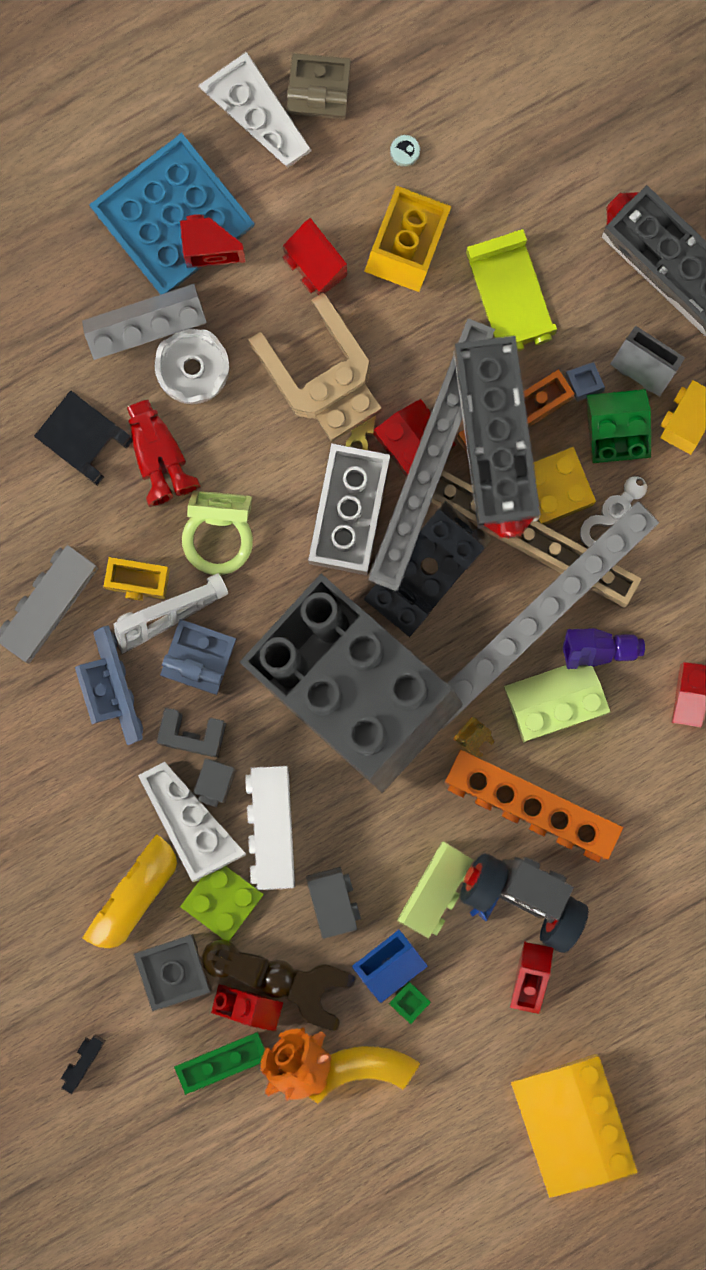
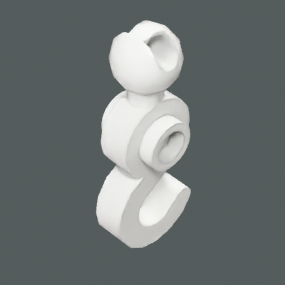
[580,476,647,548]

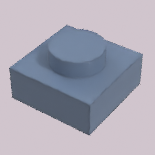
[566,362,605,401]

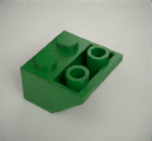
[587,389,651,464]

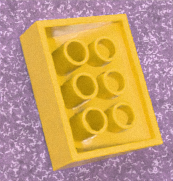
[511,1054,638,1198]

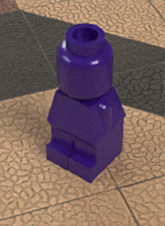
[562,628,645,669]

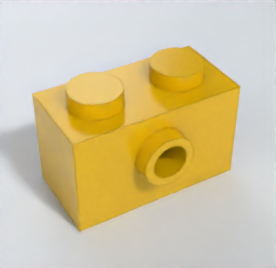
[660,380,706,455]
[104,557,170,601]

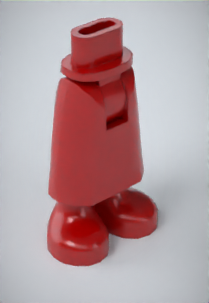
[127,399,201,507]

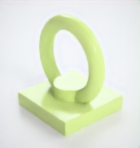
[182,491,253,575]

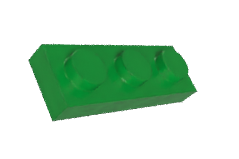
[174,1031,265,1095]

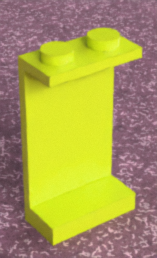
[466,229,557,352]

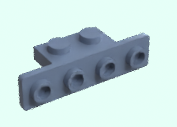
[75,625,143,745]

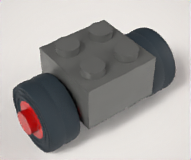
[460,853,589,953]

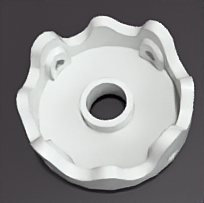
[155,329,229,404]

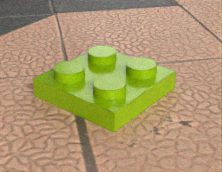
[180,866,264,941]

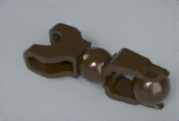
[202,940,356,1031]

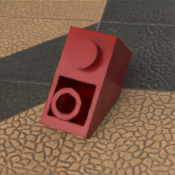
[211,984,284,1032]

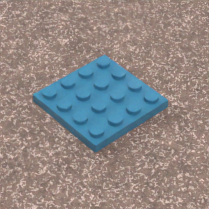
[89,133,255,295]

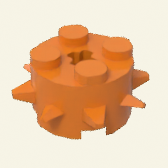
[261,1027,332,1101]

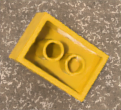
[364,186,451,292]

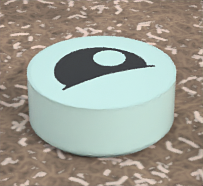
[390,135,420,166]

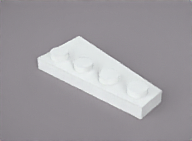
[198,52,312,167]
[138,762,246,882]

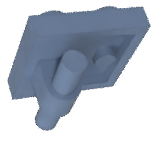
[160,619,237,695]

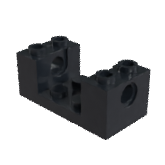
[364,500,491,638]

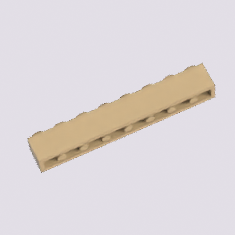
[431,470,641,608]

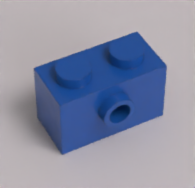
[352,929,428,1003]

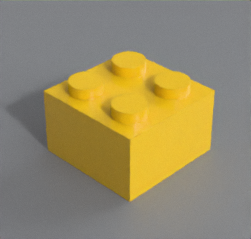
[533,447,596,525]

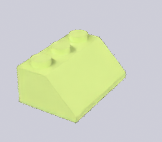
[504,665,610,743]
[397,842,474,939]

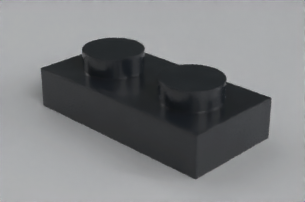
[61,1035,106,1094]

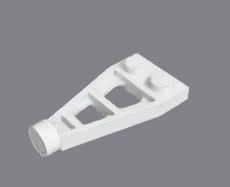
[114,573,228,654]

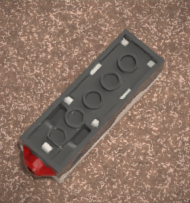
[602,185,706,336]
[454,335,540,538]

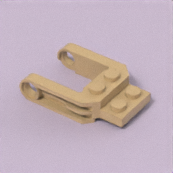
[248,293,382,443]

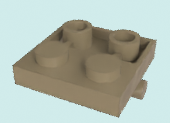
[287,53,351,119]

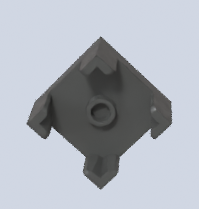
[157,707,227,758]
[134,934,212,1012]

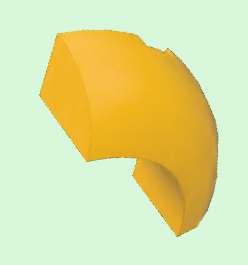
[82,834,177,949]
[308,1046,420,1104]

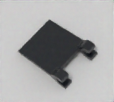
[34,390,132,486]

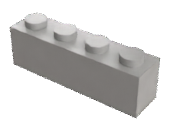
[82,284,207,360]
[0,545,99,664]

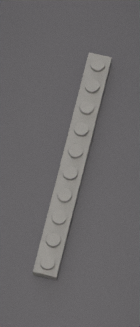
[368,318,495,591]
[442,501,660,729]

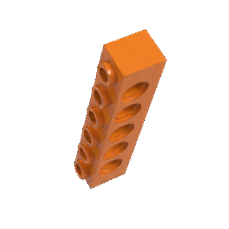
[444,749,624,863]

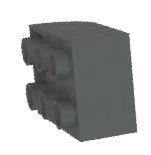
[240,573,463,793]

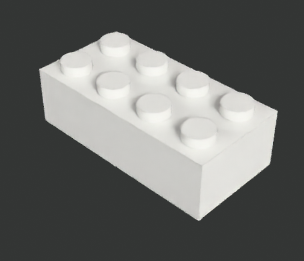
[308,443,390,575]
[246,766,295,890]

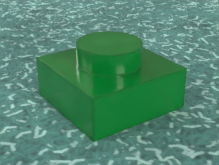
[389,982,431,1024]

